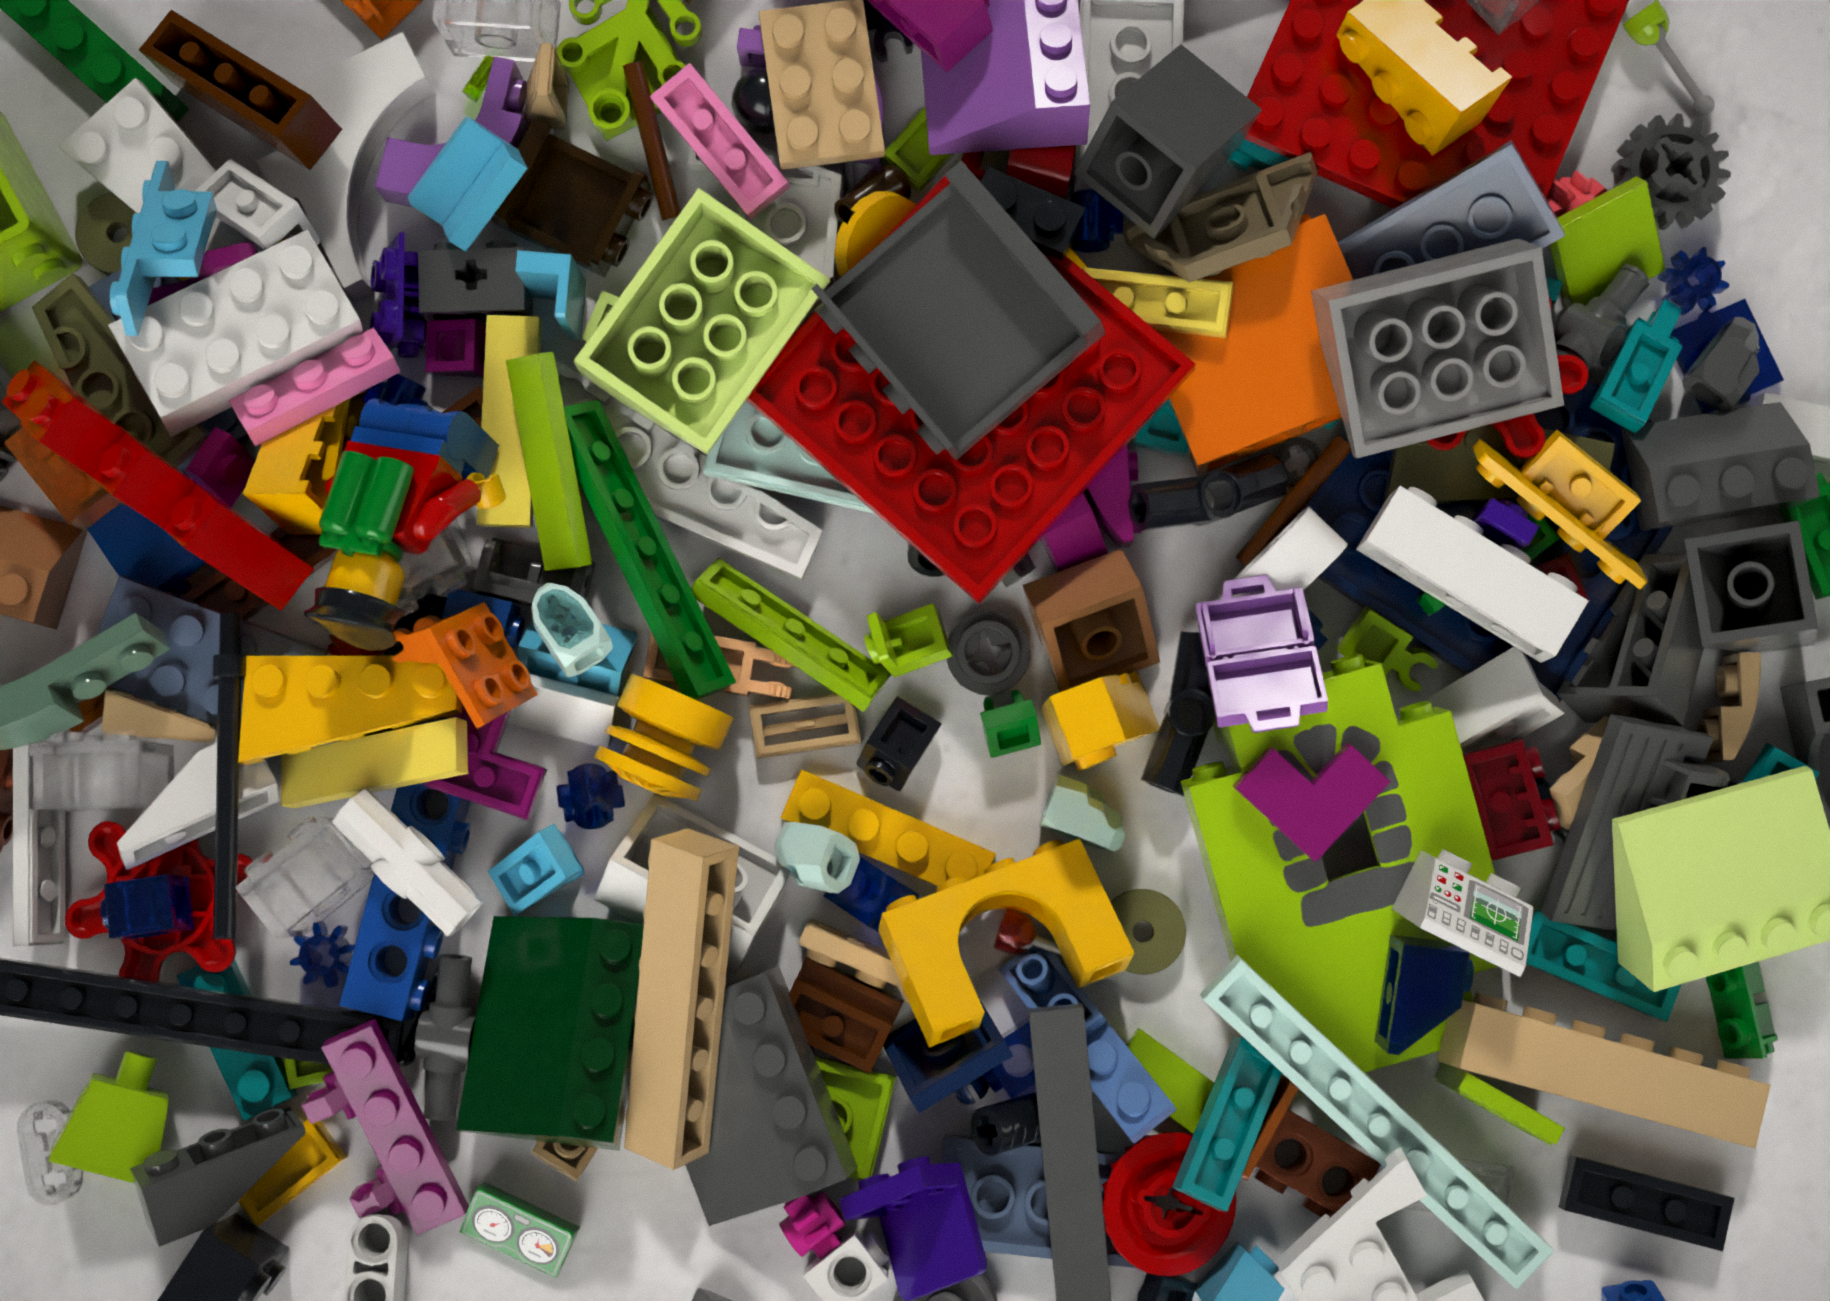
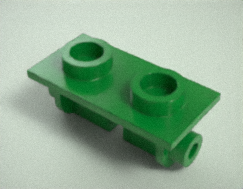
[1706,961,1778,1059]

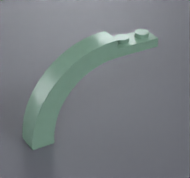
[0,613,171,750]

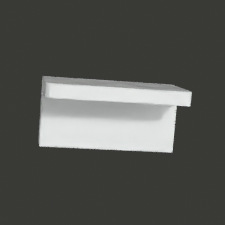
[195,158,321,250]
[1428,647,1565,754]

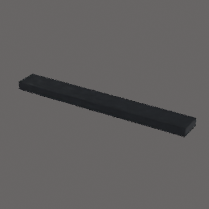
[0,957,405,1065]

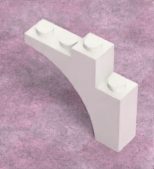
[256,32,436,301]

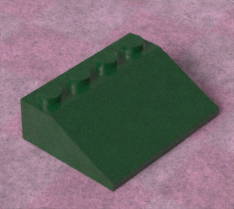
[456,916,644,1151]

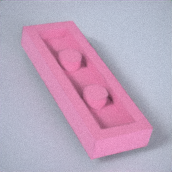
[649,63,791,220]
[229,328,400,446]

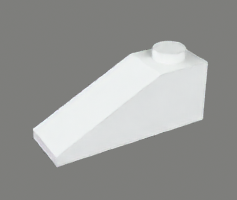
[117,736,279,870]

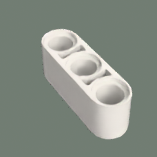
[1212,507,1348,601]
[344,1208,409,1301]

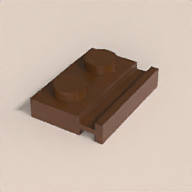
[789,956,904,1074]

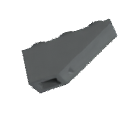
[130,1107,306,1247]

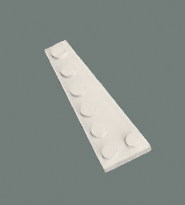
[59,78,281,253]
[555,360,824,581]

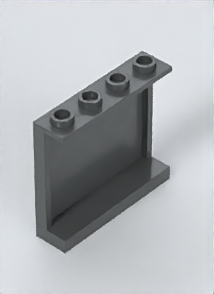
[811,160,1106,460]

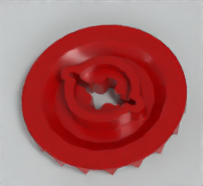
[1102,1131,1236,1276]

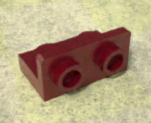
[1463,737,1561,861]

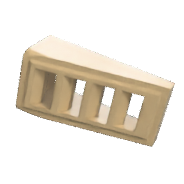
[524,43,569,129]
[101,686,215,743]

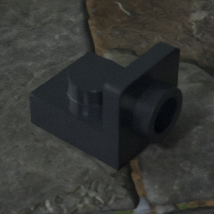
[856,696,942,791]

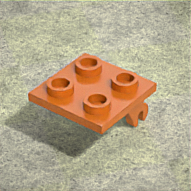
[393,602,538,729]

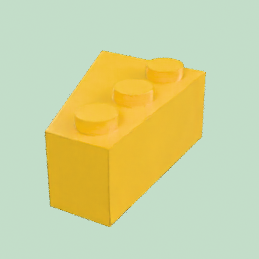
[1336,0,1512,156]
[243,388,371,534]
[1041,671,1160,772]

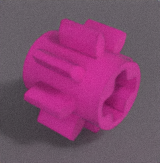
[779,1191,847,1260]

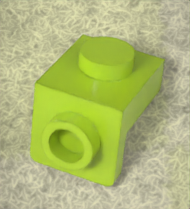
[864,603,953,678]

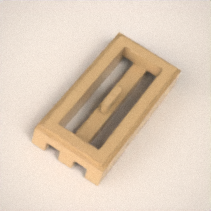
[749,693,861,759]

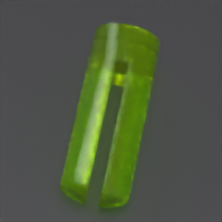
[462,55,494,102]

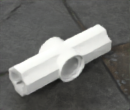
[332,789,484,936]

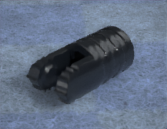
[971,1091,1041,1156]

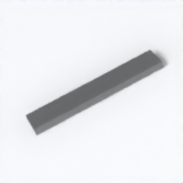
[1028,1003,1112,1301]

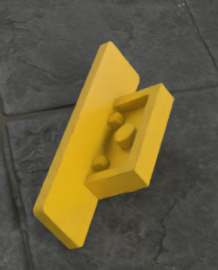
[1472,430,1648,590]

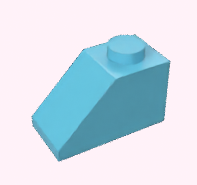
[1195,1241,1285,1301]

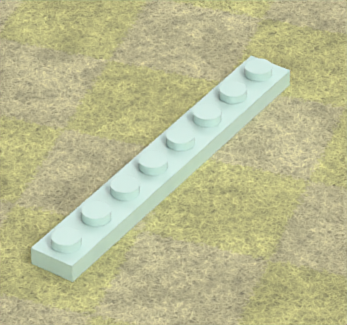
[1200,955,1554,1290]

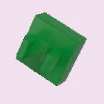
[980,689,1042,758]

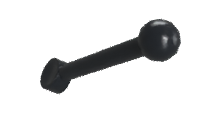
[398,964,439,1066]

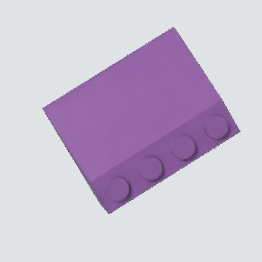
[921,0,1090,155]

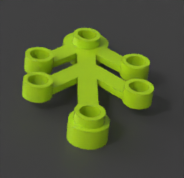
[557,0,702,135]

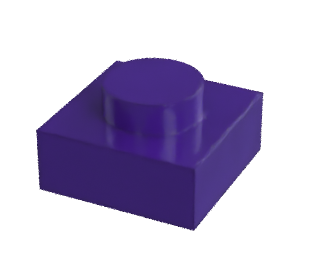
[1471,498,1539,550]

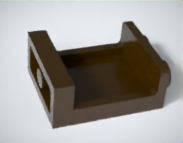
[491,118,653,278]

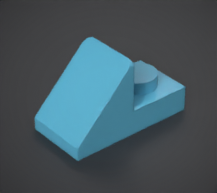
[488,823,584,917]

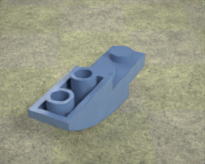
[998,946,1177,1144]

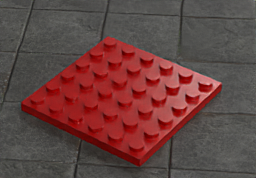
[1245,0,1629,209]
[746,176,1196,605]

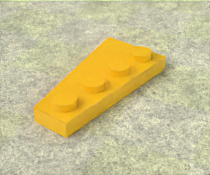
[238,656,462,766]

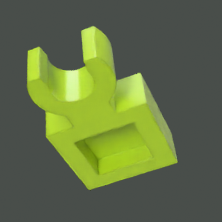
[1336,606,1438,692]

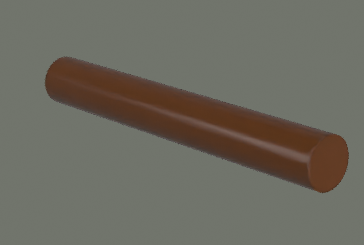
[623,61,681,221]
[1235,434,1351,566]

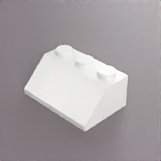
[594,793,791,975]

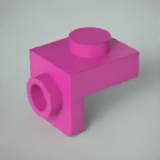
[185,427,255,507]

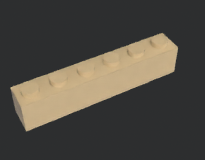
[624,828,739,1170]
[1437,992,1771,1149]

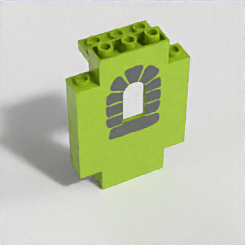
[1180,654,1499,1073]

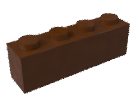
[139,10,343,170]

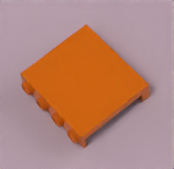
[1156,214,1353,476]

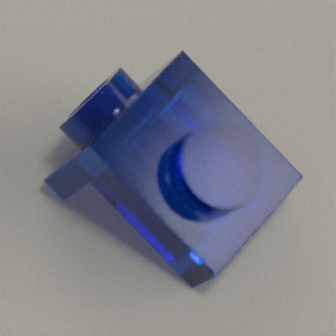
[824,856,919,932]

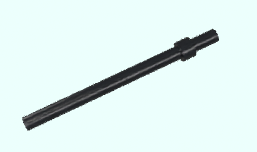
[213,612,246,940]

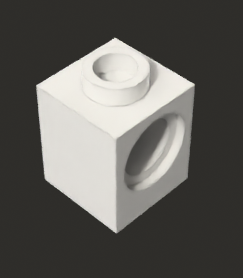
[803,1227,890,1301]

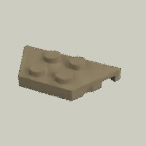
[1119,152,1317,283]

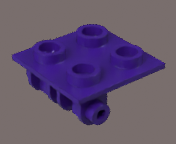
[369,232,425,358]

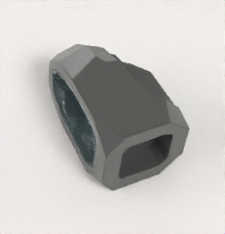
[1682,317,1761,411]

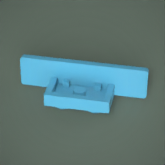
[110,161,217,336]

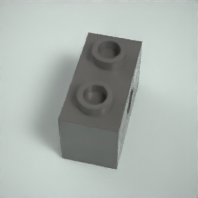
[418,240,533,323]

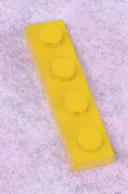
[780,769,996,886]

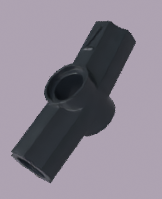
[1128,452,1289,531]
[1140,631,1216,797]

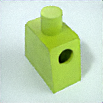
[48,1050,169,1184]

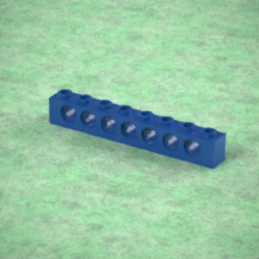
[339,587,525,1021]

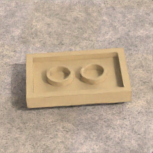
[759,0,885,170]

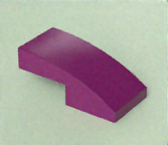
[425,319,486,377]

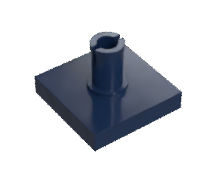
[883,995,1013,1113]

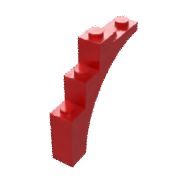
[1,360,314,611]

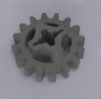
[1611,113,1731,230]

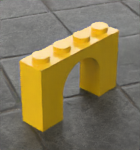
[878,838,1135,1048]

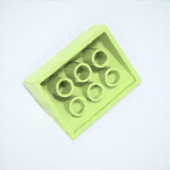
[574,188,831,455]
[1612,766,1830,992]

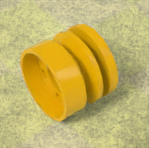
[594,673,734,802]

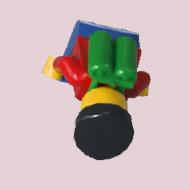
[304,398,506,651]

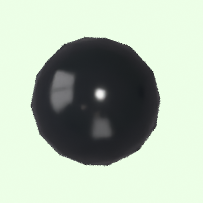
[731,67,775,134]

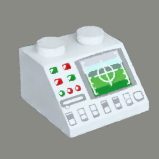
[1392,849,1534,977]

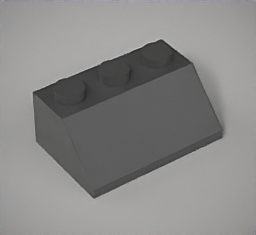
[1621,402,1820,532]

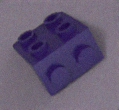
[839,1156,987,1301]

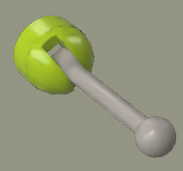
[1622,0,1715,116]

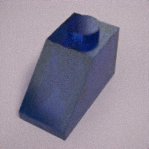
[1374,934,1474,1055]

